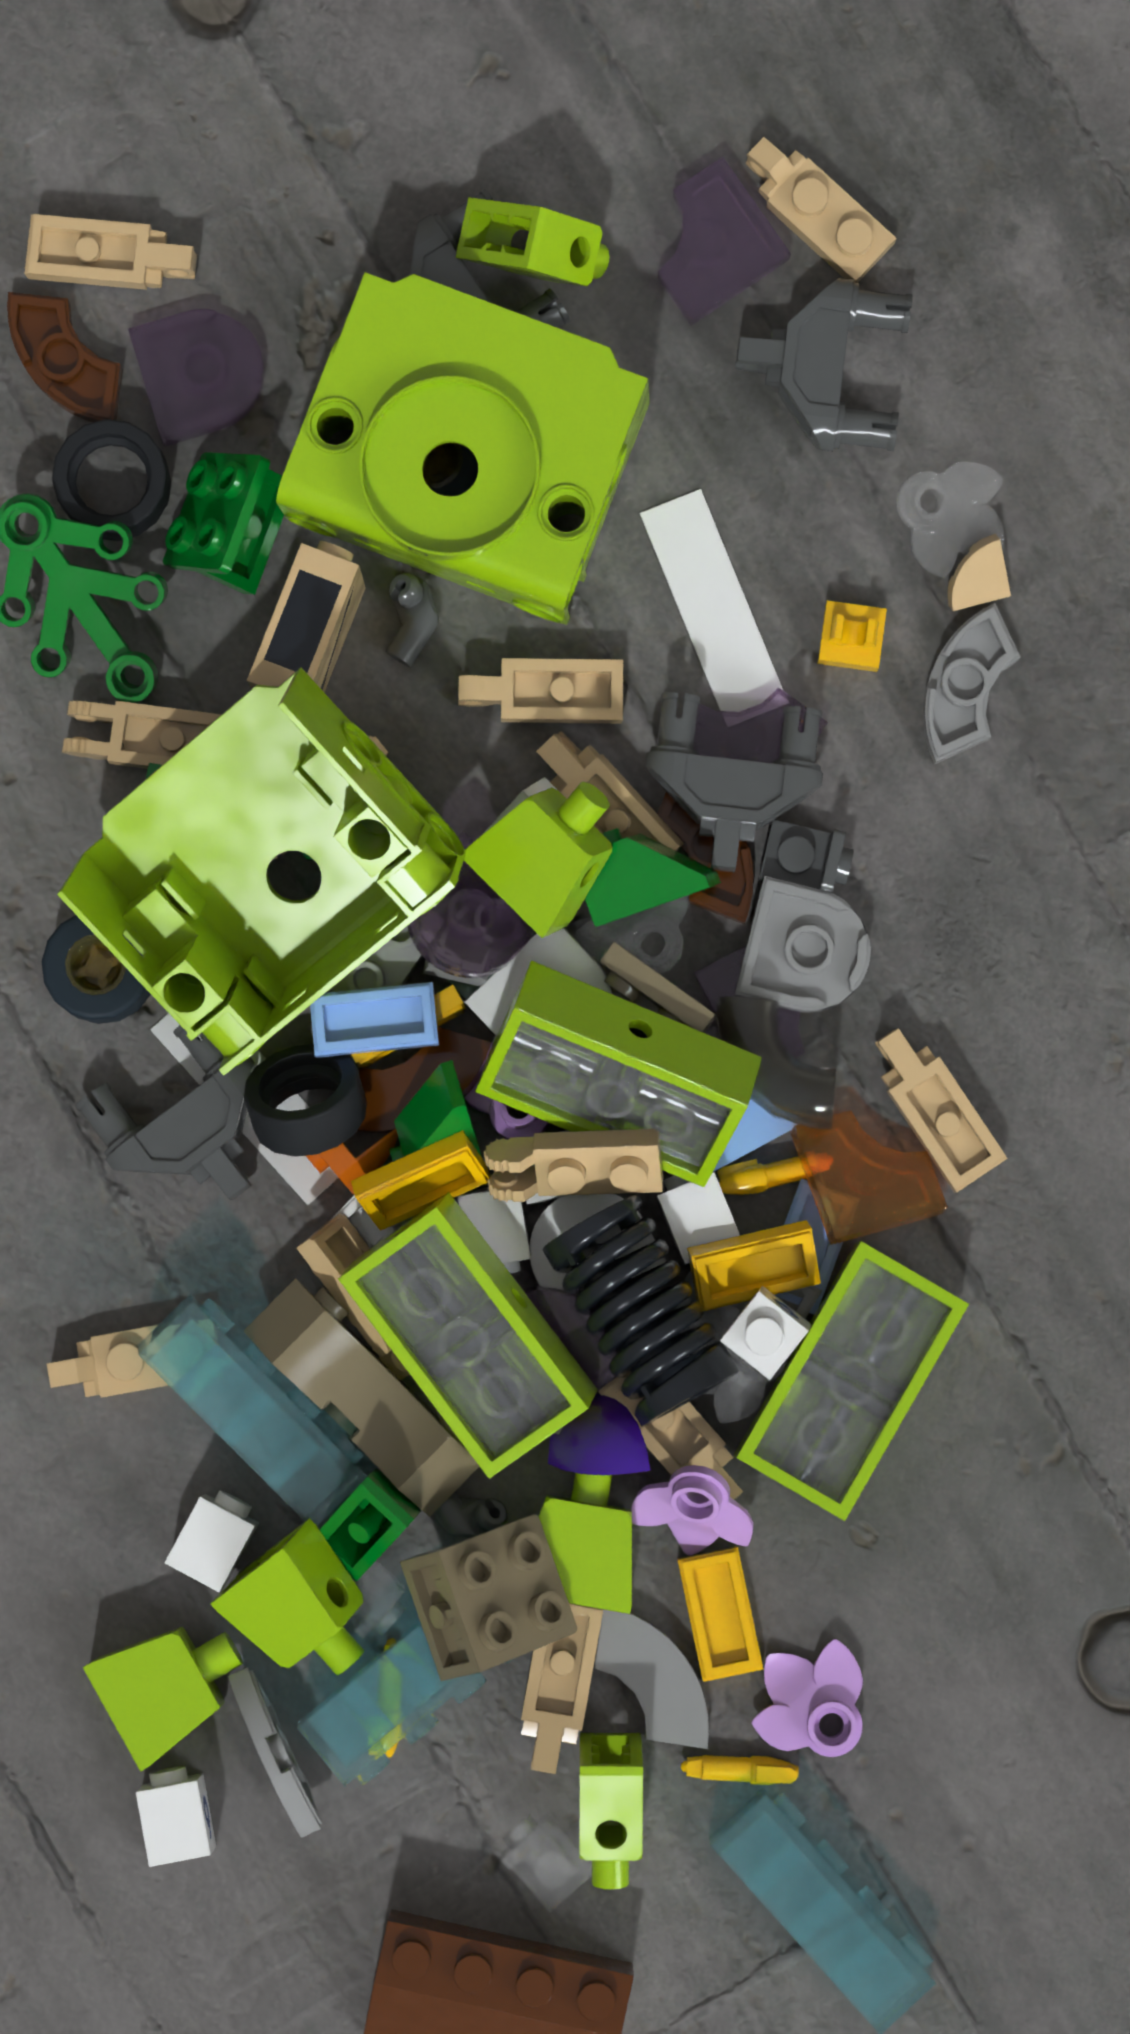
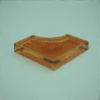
[790,1110,948,1245]

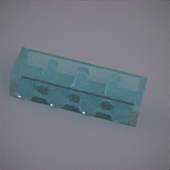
[137,1294,367,1526]
[297,1620,515,1787]
[709,1787,936,2034]

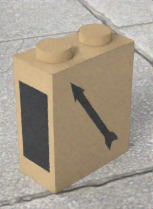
[247,541,366,693]

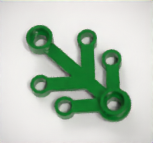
[0,493,168,703]

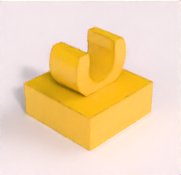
[817,600,887,672]

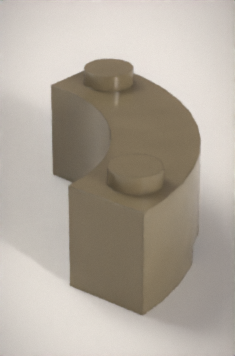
[243,1278,479,1517]

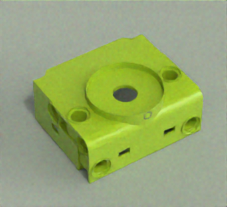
[276,272,650,625]
[57,667,466,1075]

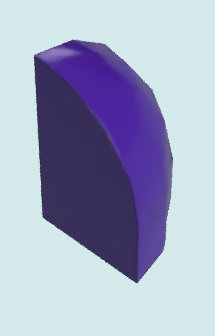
[548,1393,650,1475]

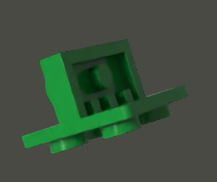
[163,452,284,595]

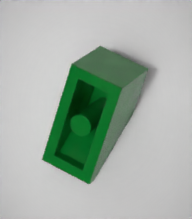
[585,828,721,927]
[389,1060,487,1184]
[320,1468,422,1582]

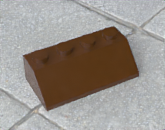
[364,1909,634,2034]

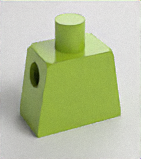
[455,197,610,287]
[464,782,613,938]
[538,1473,632,1614]
[210,1518,365,1676]
[82,1627,243,1772]
[579,1733,643,1890]

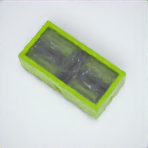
[475,960,762,1187]
[338,1192,598,1479]
[733,1241,969,1521]

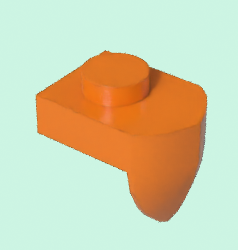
[306,1129,398,1194]

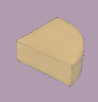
[948,534,1011,611]

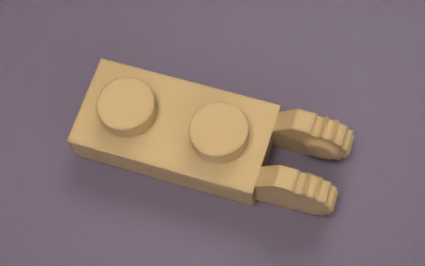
[62,700,221,769]
[484,1129,663,1202]

